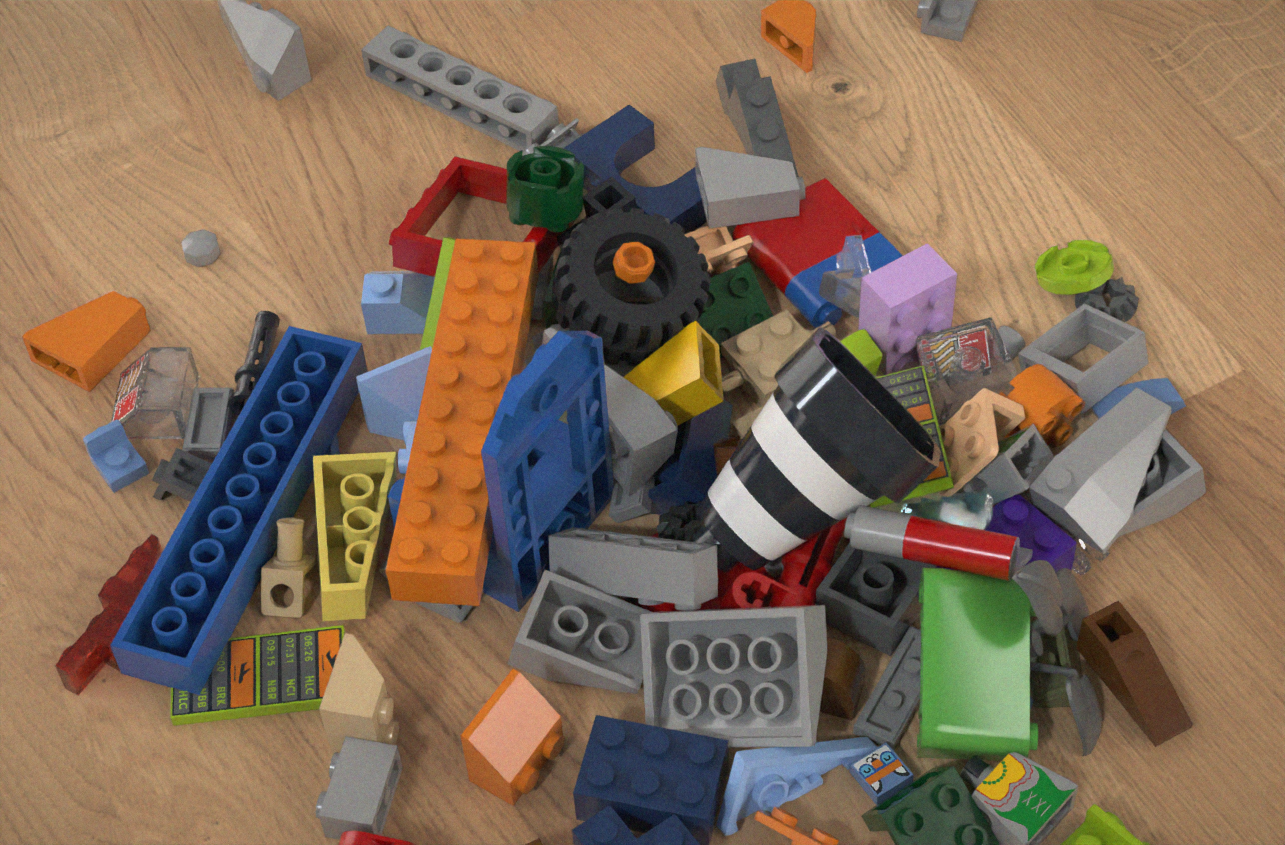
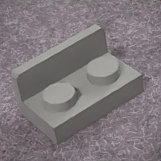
[917,0,978,42]

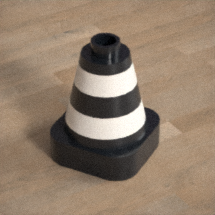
[693,327,940,573]

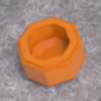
[613,242,655,284]

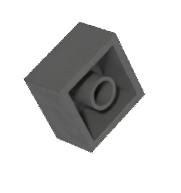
[816,542,936,657]

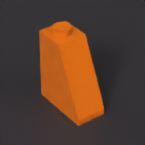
[22,291,151,392]

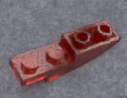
[55,534,163,696]

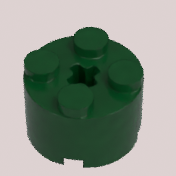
[506,146,584,232]

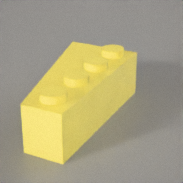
[313,452,396,621]

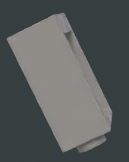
[1018,304,1148,414]

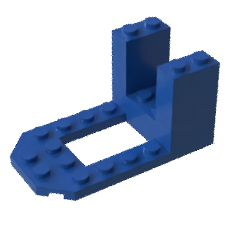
[388,331,614,612]

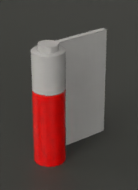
[844,505,1033,581]

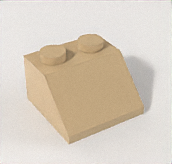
[319,633,399,755]

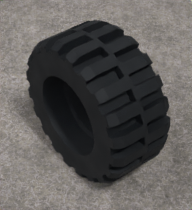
[551,208,711,366]

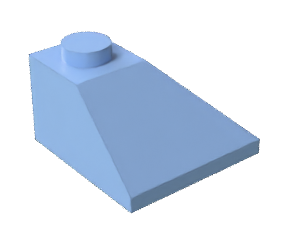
[361,271,435,334]
[356,346,432,440]

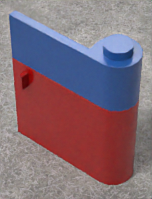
[732,178,903,328]

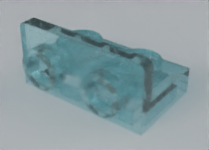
[901,491,994,530]

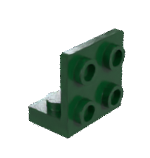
[699,262,773,359]
[861,766,999,845]

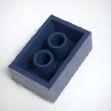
[573,715,729,845]

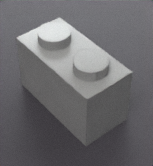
[316,736,403,840]

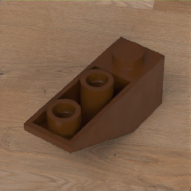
[1076,600,1193,747]

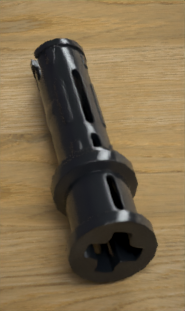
[228,311,280,416]

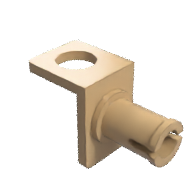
[261,518,317,618]

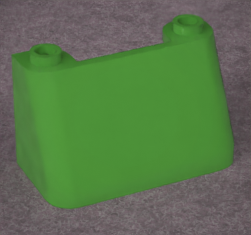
[917,568,1038,761]

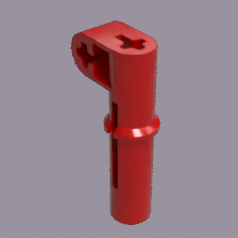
[720,518,847,609]

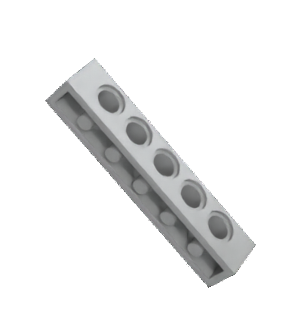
[361,25,559,153]

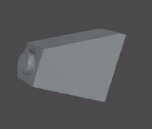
[695,147,805,229]

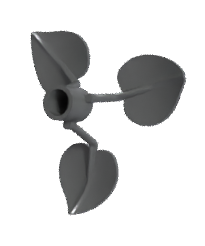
[1012,560,1103,756]

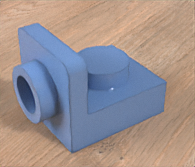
[83,420,149,493]

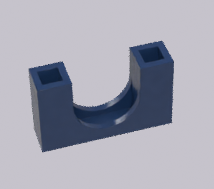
[563,105,707,235]

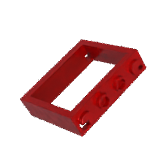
[389,156,578,277]

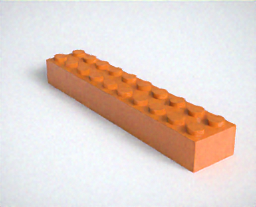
[386,238,539,606]

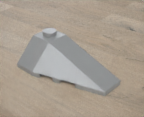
[217,0,311,101]
[543,327,678,496]
[1029,387,1172,554]

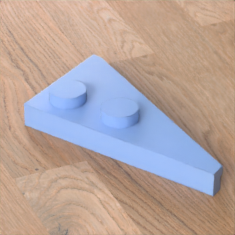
[716,737,877,836]

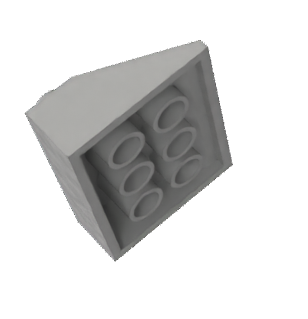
[640,605,827,747]

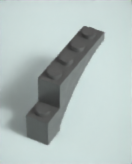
[715,58,799,177]

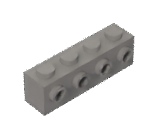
[549,527,718,611]

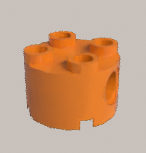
[999,364,1086,447]

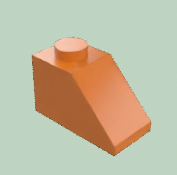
[761,0,817,73]

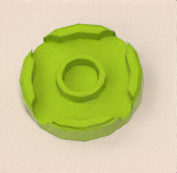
[1035,240,1114,295]

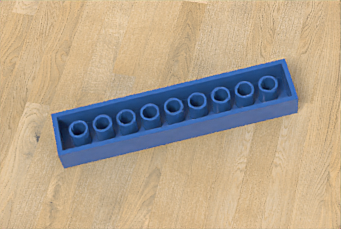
[110,326,368,695]

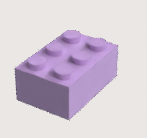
[858,243,957,375]

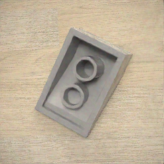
[1119,429,1206,537]
[507,570,652,694]

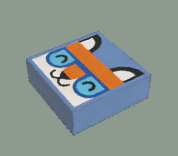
[849,742,914,805]

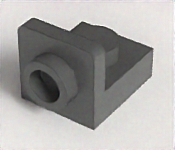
[152,448,212,502]

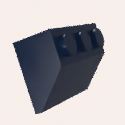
[647,400,733,515]

